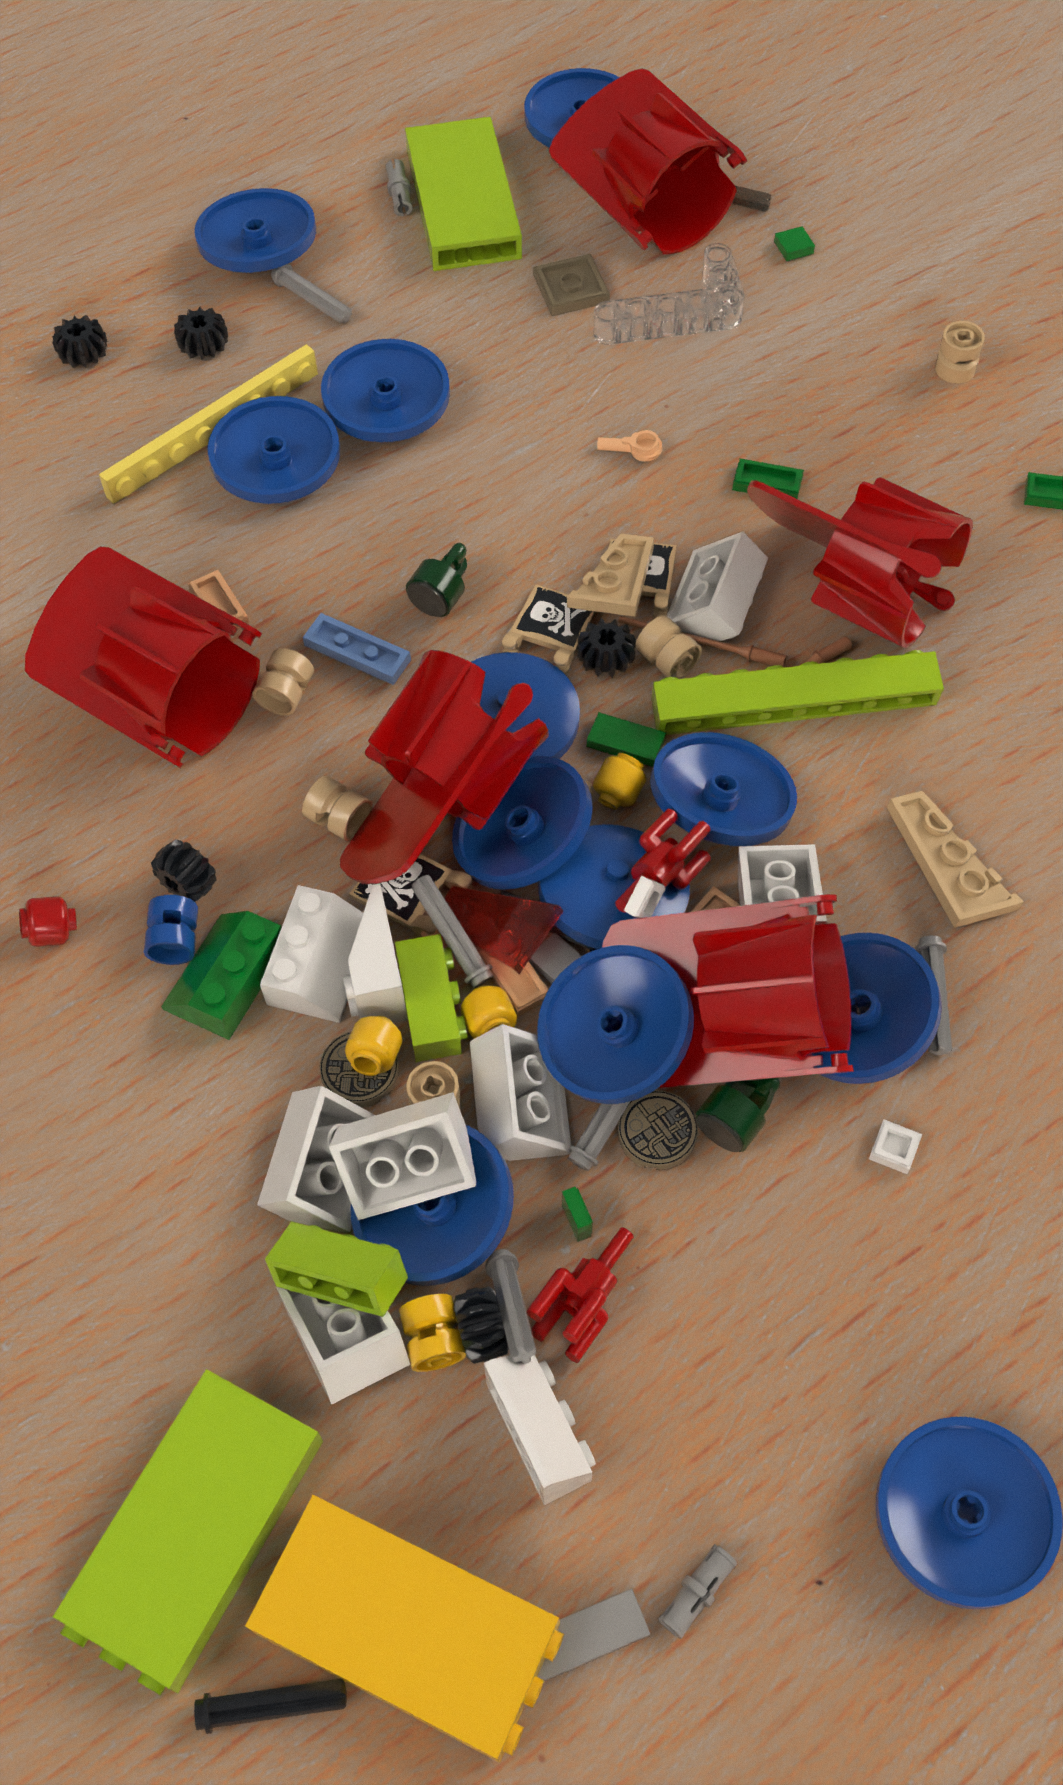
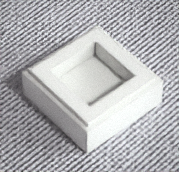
[624,876,665,918]
[869,1119,922,1174]

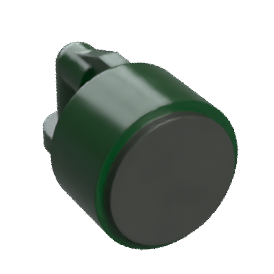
[406,543,467,617]
[695,1078,780,1152]

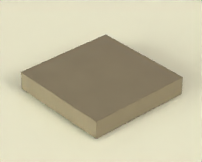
[533,254,610,316]

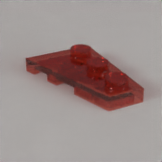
[444,886,563,974]

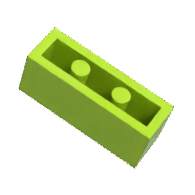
[395,934,468,1062]
[265,1221,408,1317]

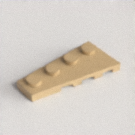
[886,791,1024,928]

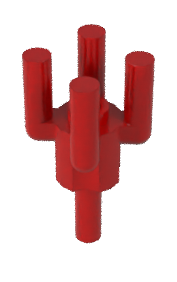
[615,809,711,913]
[526,1227,634,1363]

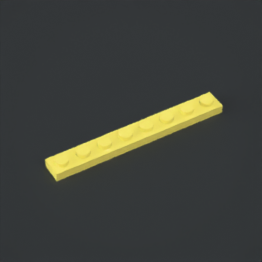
[99,344,318,504]

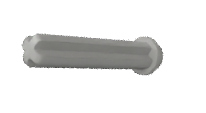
[271,264,352,324]
[412,875,493,988]
[915,935,952,1056]
[568,1102,630,1171]
[485,1249,536,1364]

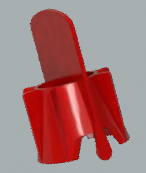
[549,68,747,254]
[747,477,973,649]
[25,546,262,768]
[340,650,549,884]
[602,894,854,1088]

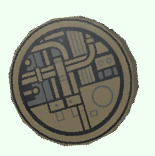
[320,1032,399,1107]
[618,1091,698,1170]

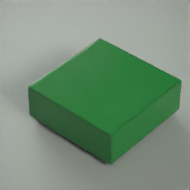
[774,226,815,261]
[562,1187,593,1242]

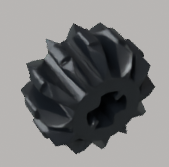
[174,306,228,360]
[52,315,108,368]
[577,618,636,678]
[151,839,217,902]
[453,1286,509,1364]

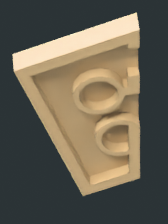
[567,534,654,617]

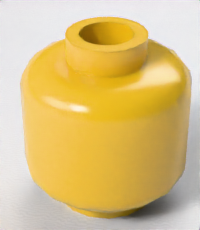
[593,753,647,810]
[461,985,517,1039]
[345,1016,403,1076]

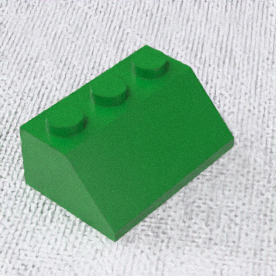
[161,911,282,1040]

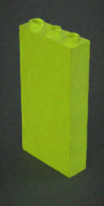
[405,116,522,271]
[53,1369,323,1696]

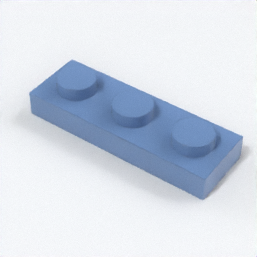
[303,613,411,685]

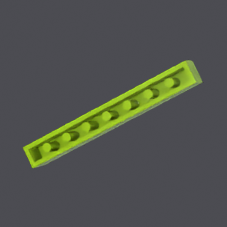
[651,650,944,735]

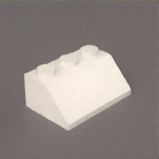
[667,531,768,642]
[260,885,363,1023]
[470,1024,571,1161]
[257,1086,375,1233]
[329,1092,476,1220]
[484,1355,596,1505]

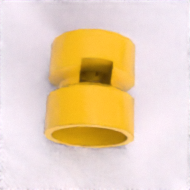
[399,1293,466,1372]

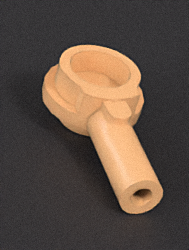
[597,430,662,462]

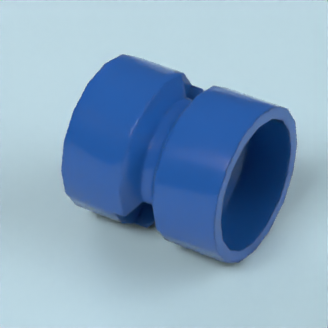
[143,895,198,965]

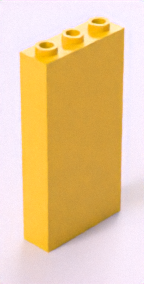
[245,1495,564,1763]

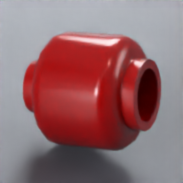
[19,896,77,947]

